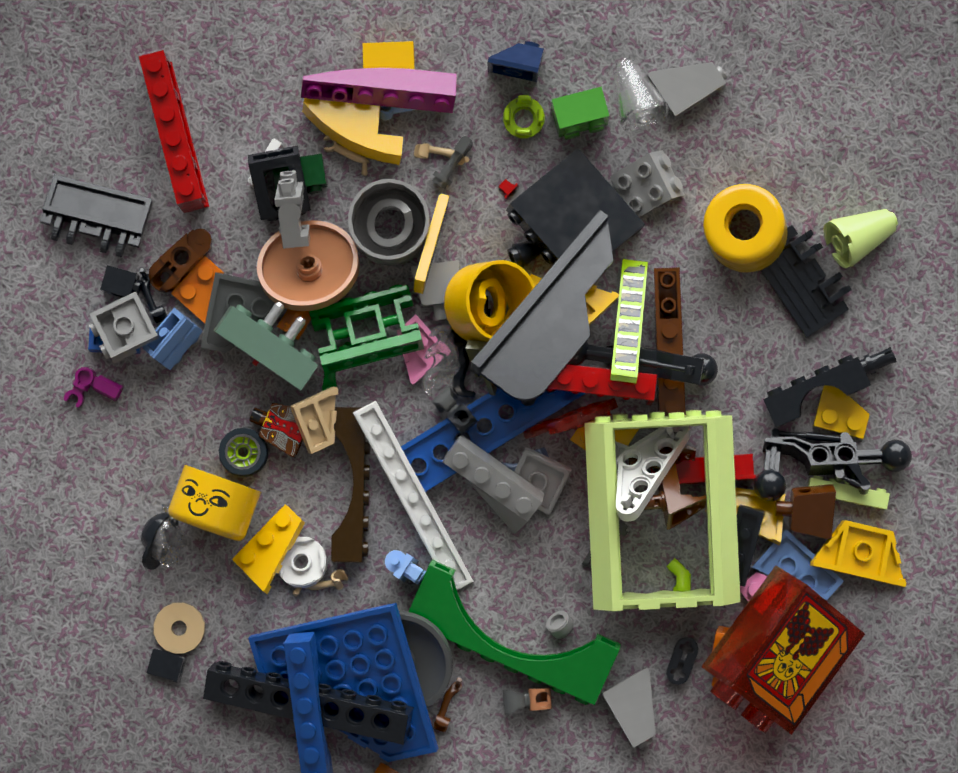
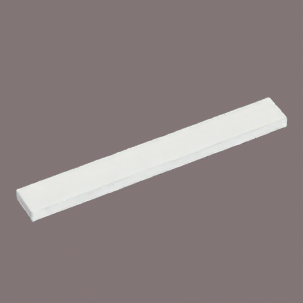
[353,400,474,590]

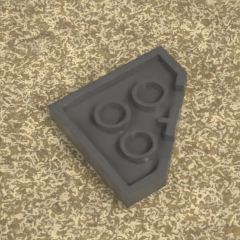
[200,272,287,353]

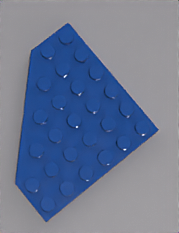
[248,603,439,762]

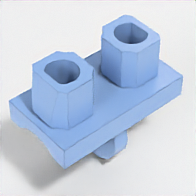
[385,550,426,585]

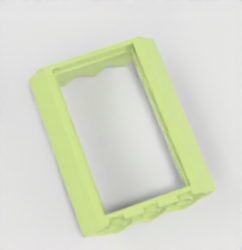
[584,410,740,611]

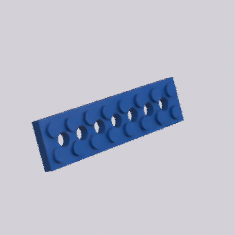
[401,388,585,492]

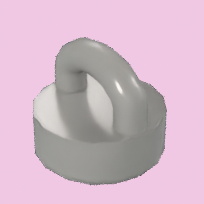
[546,611,574,639]

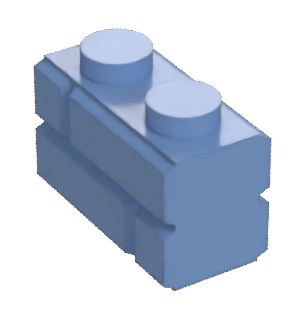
[142,307,203,370]

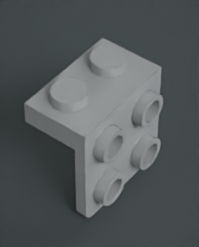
[611,150,685,218]

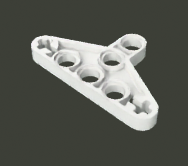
[615,426,691,522]

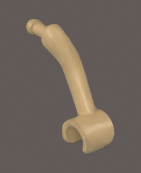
[323,136,370,176]
[414,143,469,165]
[293,569,348,596]

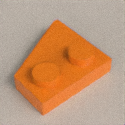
[171,256,224,324]

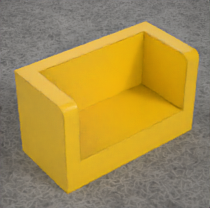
[362,41,415,69]

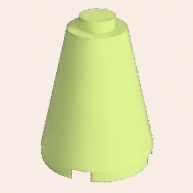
[823,209,898,268]

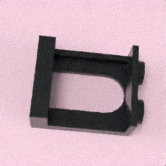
[248,145,311,221]

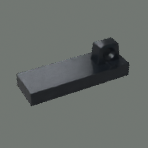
[737,504,765,587]

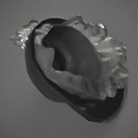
[141,504,185,570]

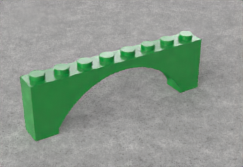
[409,559,621,705]

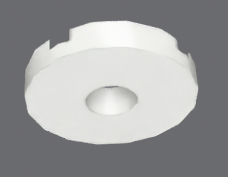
[279,536,328,588]

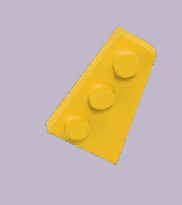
[705,488,786,546]
[232,504,305,595]

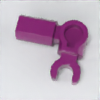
[64,367,124,408]

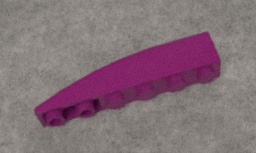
[301,68,457,113]

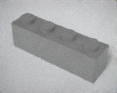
[443,435,545,534]

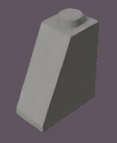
[646,62,727,120]
[602,667,656,749]

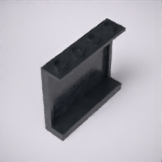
[506,148,645,265]

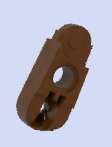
[148,228,213,293]

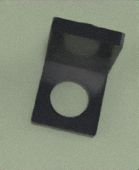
[147,649,187,683]

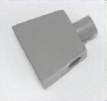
[411,260,460,322]

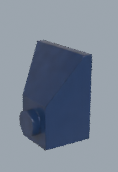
[487,41,544,82]

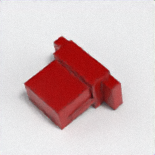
[498,179,519,200]

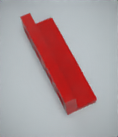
[650,454,756,484]

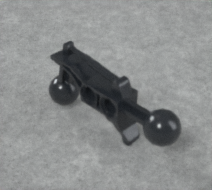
[568,342,718,386]
[753,428,912,502]

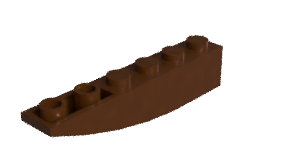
[654,267,686,417]

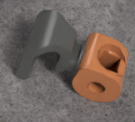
[503,688,552,714]

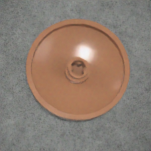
[257,220,360,311]

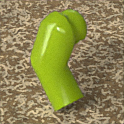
[666,558,691,592]

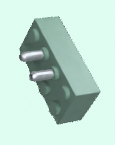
[213,302,319,390]

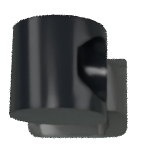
[432,386,478,435]

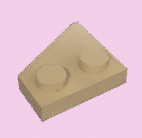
[290,386,338,454]

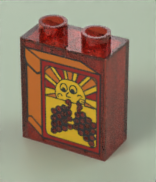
[701,565,865,735]

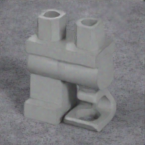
[275,170,310,249]

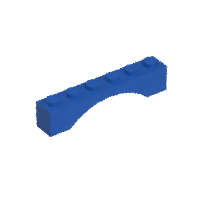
[284,632,333,773]

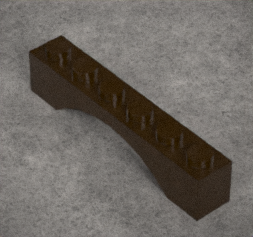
[331,407,371,563]

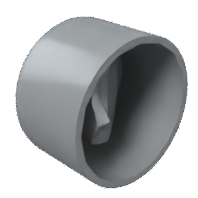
[348,179,431,266]

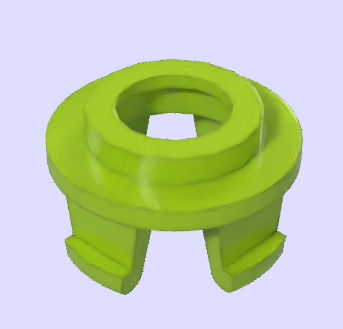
[503,95,545,139]

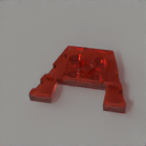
[523,398,618,439]

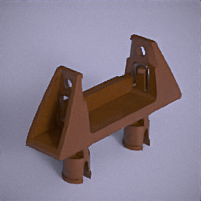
[628,439,706,530]

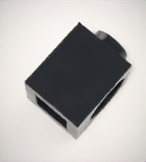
[100,265,142,298]

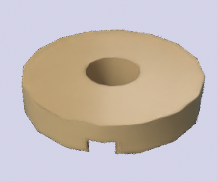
[154,603,205,654]

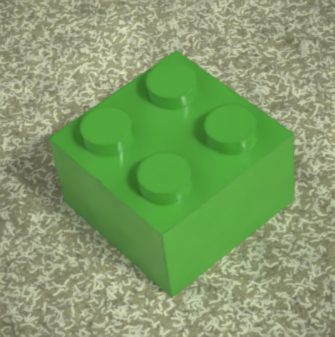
[551,86,609,140]

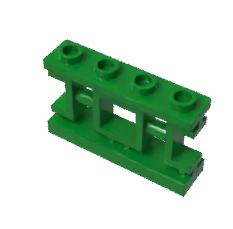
[309,285,425,375]

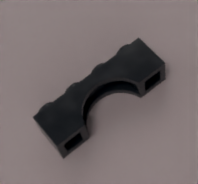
[763,354,871,427]

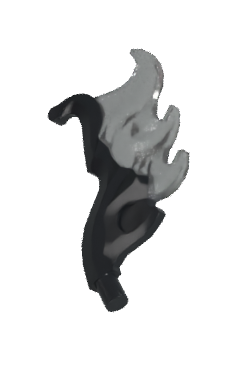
[422,296,491,397]

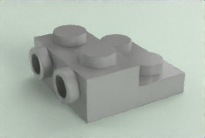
[89,292,159,363]

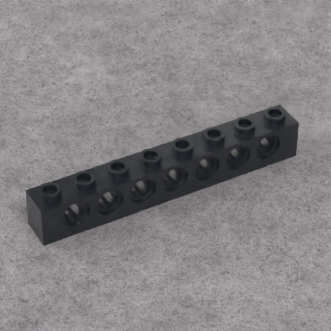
[203,661,414,745]

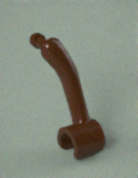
[434,677,462,732]

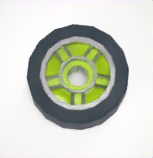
[218,427,268,477]

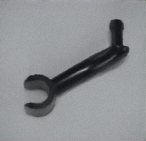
[139,268,167,323]

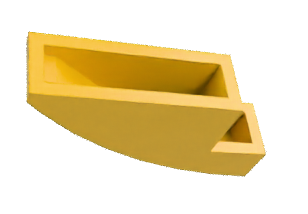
[302,98,403,165]

